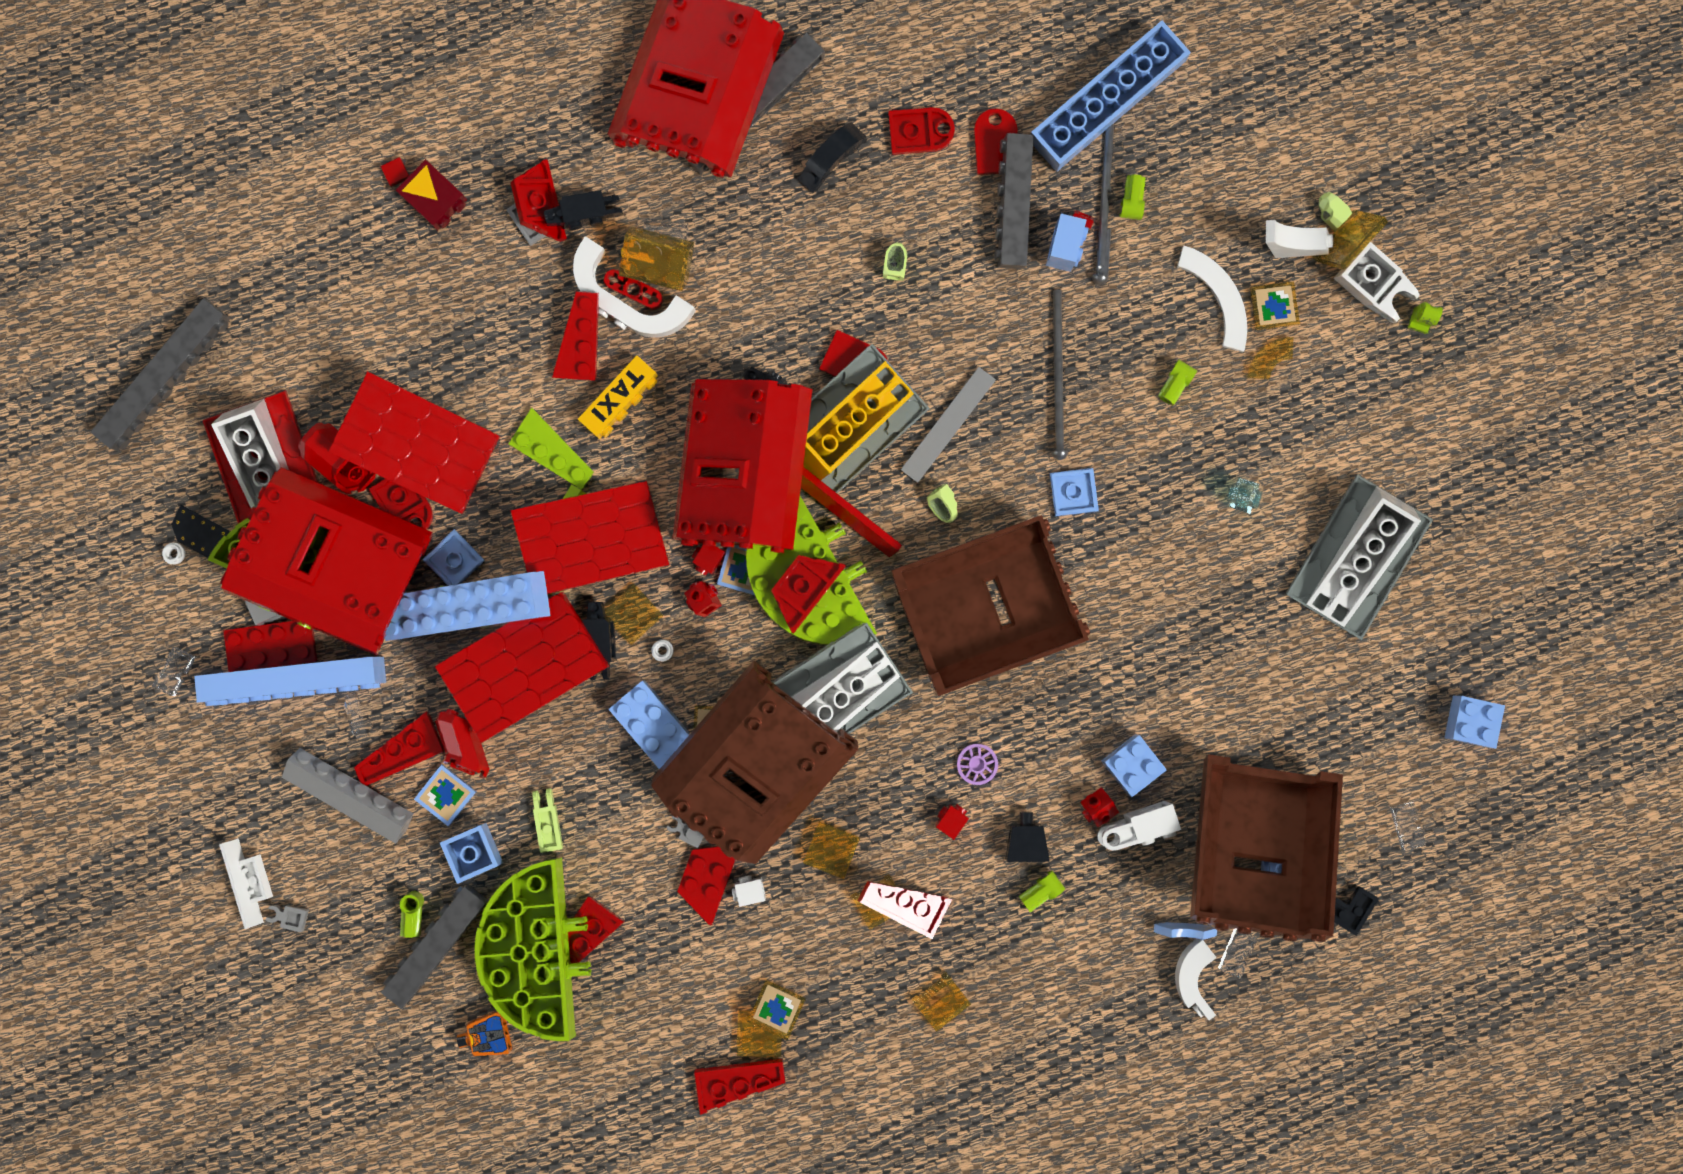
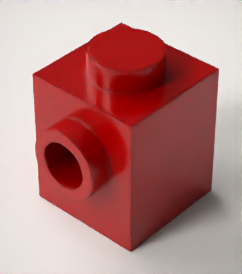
[692,545,726,576]
[935,804,969,840]

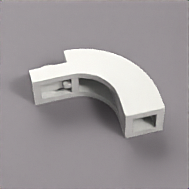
[1175,938,1216,1020]

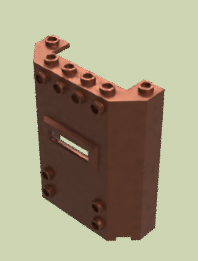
[891,515,1090,696]
[651,660,858,864]
[1190,754,1343,942]

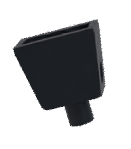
[1005,811,1049,862]

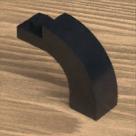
[797,122,867,193]

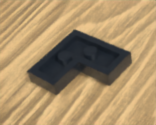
[1334,886,1379,936]

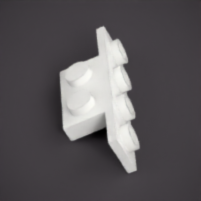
[219,839,273,929]

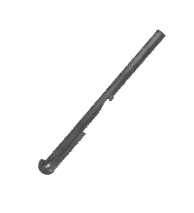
[1092,123,1114,285]
[1051,290,1068,460]

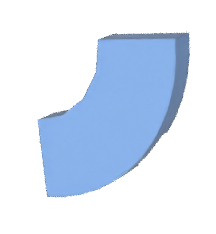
[1154,922,1217,940]

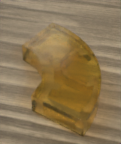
[1247,337,1294,380]

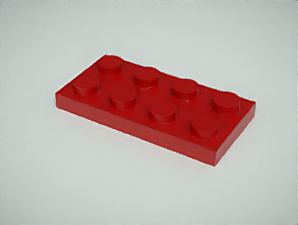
[223,621,317,672]

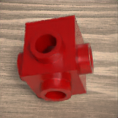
[684,581,722,617]
[1080,787,1119,827]

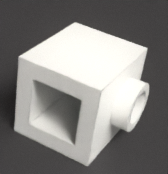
[732,875,766,907]

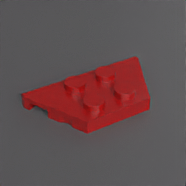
[510,159,567,242]
[771,555,846,634]
[677,846,736,926]

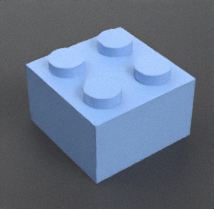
[1045,214,1088,272]
[1444,695,1505,749]
[1101,734,1166,797]
[440,823,503,884]

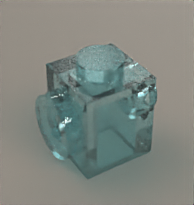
[1227,477,1263,514]

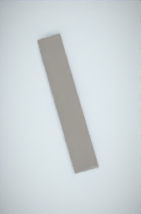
[900,367,996,483]

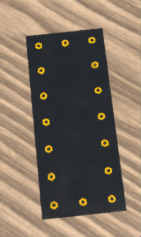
[171,505,231,558]

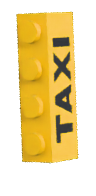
[578,355,658,439]

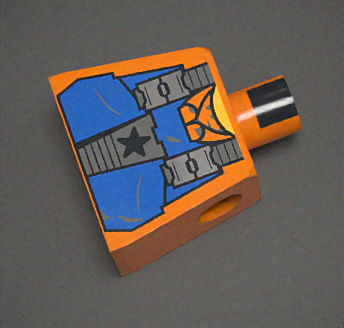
[457,1011,512,1056]

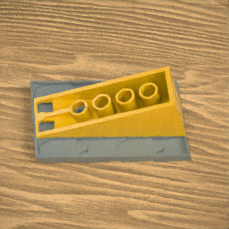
[803,344,930,493]

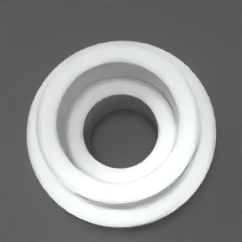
[162,543,185,565]
[651,640,674,662]

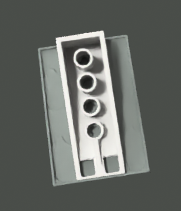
[1286,473,1433,640]
[771,622,913,734]

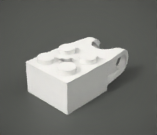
[1333,242,1420,323]
[1097,801,1181,851]

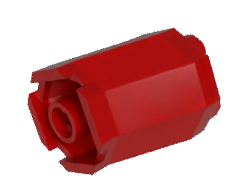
[298,422,376,495]
[435,709,490,779]

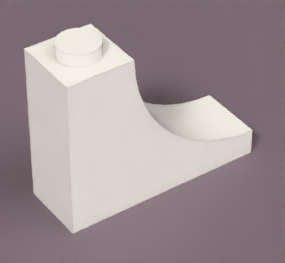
[1266,220,1333,258]

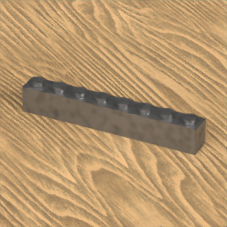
[685,33,825,175]
[90,298,231,451]

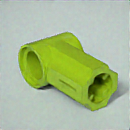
[1119,174,1146,220]
[1157,359,1197,406]
[1018,870,1065,912]
[399,891,424,938]

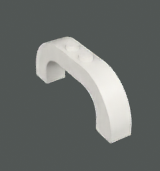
[573,236,696,337]

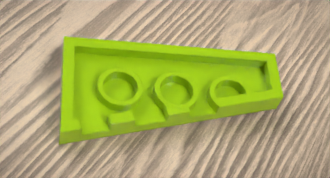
[509,408,594,490]

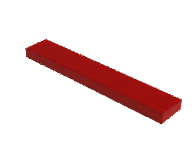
[801,467,902,558]

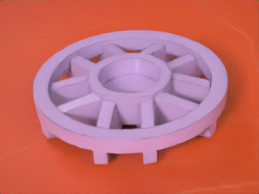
[957,744,998,785]

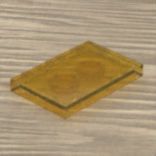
[1312,210,1388,269]

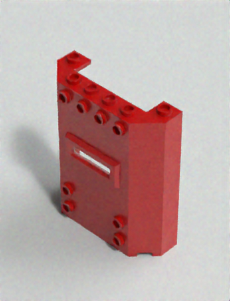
[607,0,784,178]
[672,379,812,553]
[220,467,433,655]

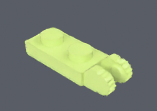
[532,788,563,853]

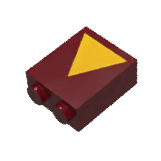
[396,159,467,231]

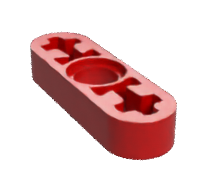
[604,269,663,310]

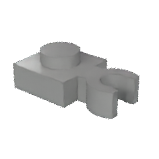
[667,816,704,848]
[266,905,309,932]

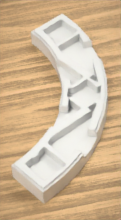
[1177,246,1247,353]

